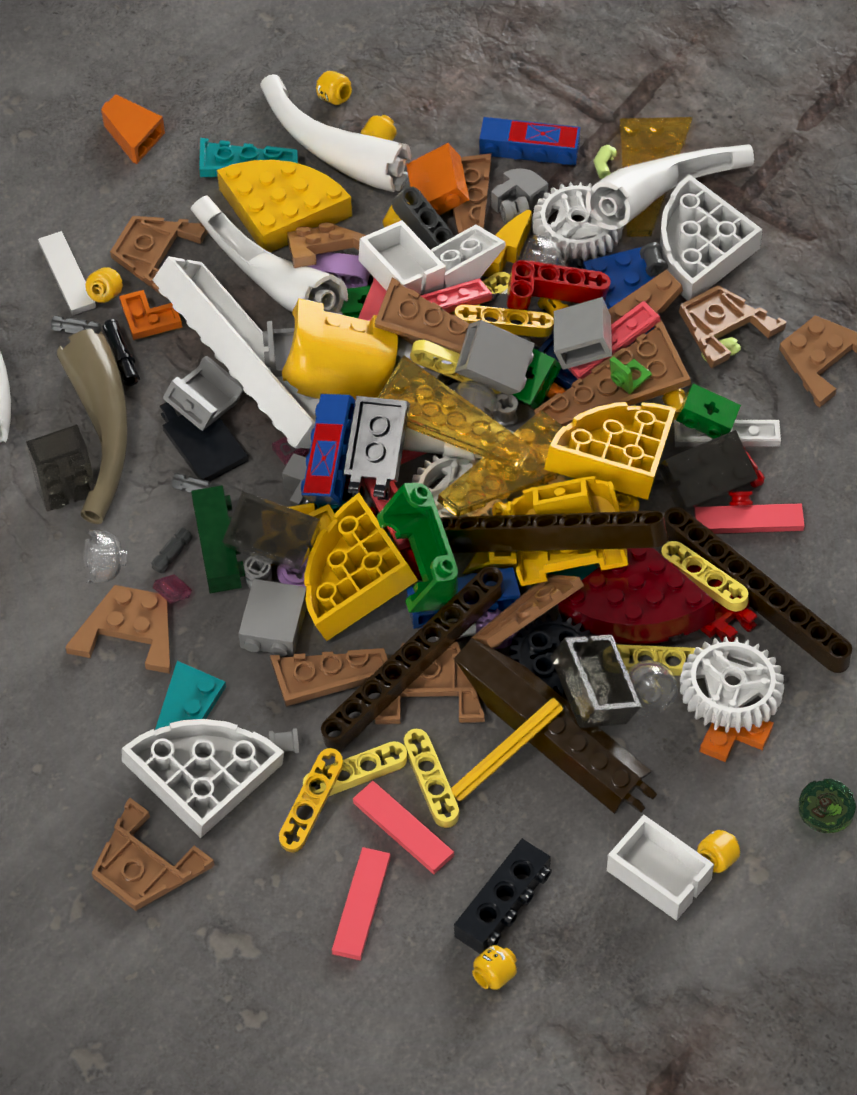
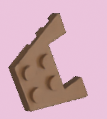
[110,216,208,298]
[287,223,366,268]
[679,285,787,368]
[779,315,857,408]
[66,585,171,674]
[375,642,485,724]
[92,798,214,911]

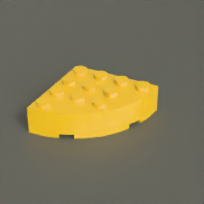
[217,160,352,253]
[544,402,676,500]
[304,493,418,641]

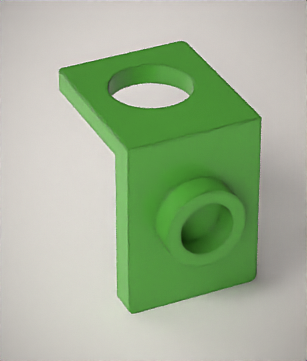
[610,356,652,394]

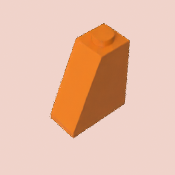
[101,94,165,164]

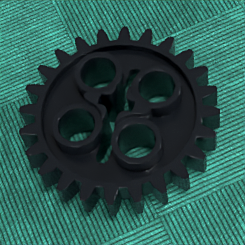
[509,614,600,697]

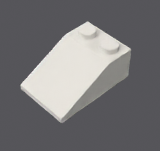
[431,225,506,289]

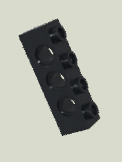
[454,838,552,954]

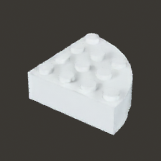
[660,174,762,301]
[122,719,284,838]

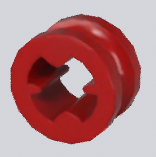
[728,491,753,506]

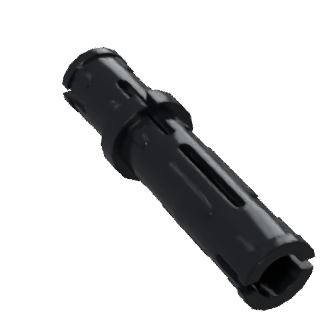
[102,319,140,386]

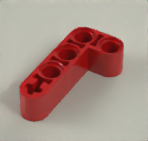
[506,260,611,311]

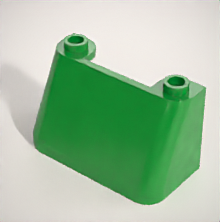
[377,483,458,613]

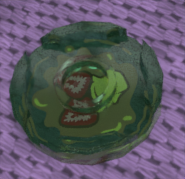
[798,779,856,833]

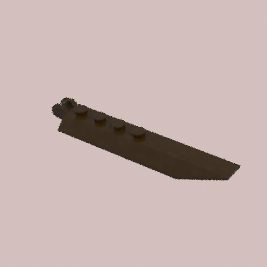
[454,638,657,814]

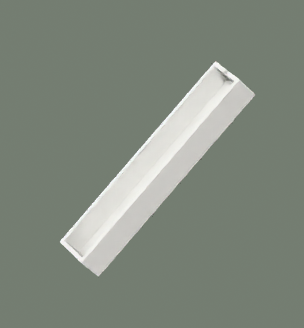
[153,256,320,449]

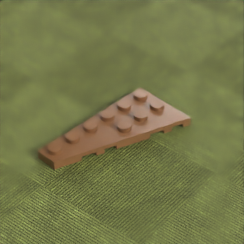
[534,320,691,436]

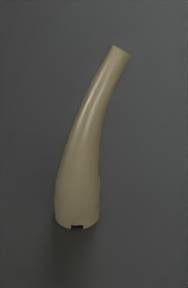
[57,329,128,524]

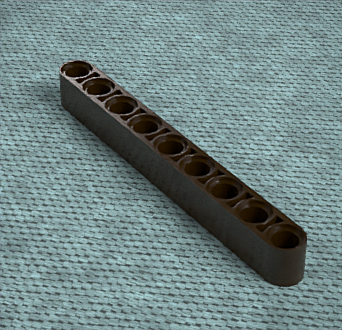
[664,507,852,673]
[440,511,668,553]
[321,567,504,751]

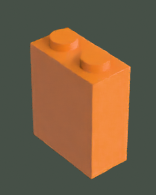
[406,143,470,215]

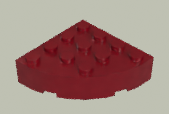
[558,548,715,645]

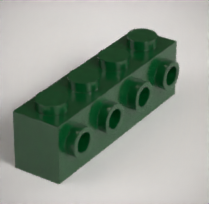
[191,485,245,594]

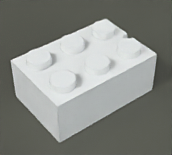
[358,220,446,295]
[607,814,714,921]

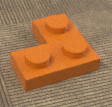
[119,290,182,340]
[699,720,774,762]

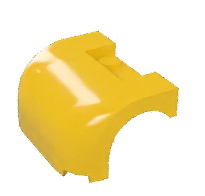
[282,298,398,400]
[507,476,628,586]

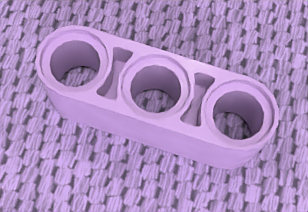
[308,252,370,289]

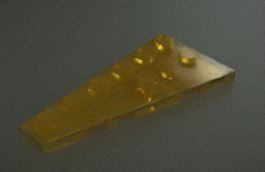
[619,117,693,237]
[378,355,530,470]
[437,410,563,517]

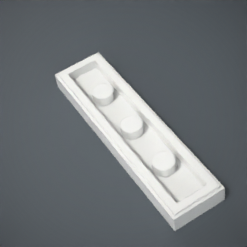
[38,231,96,316]
[674,420,781,447]

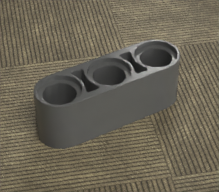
[392,187,454,250]

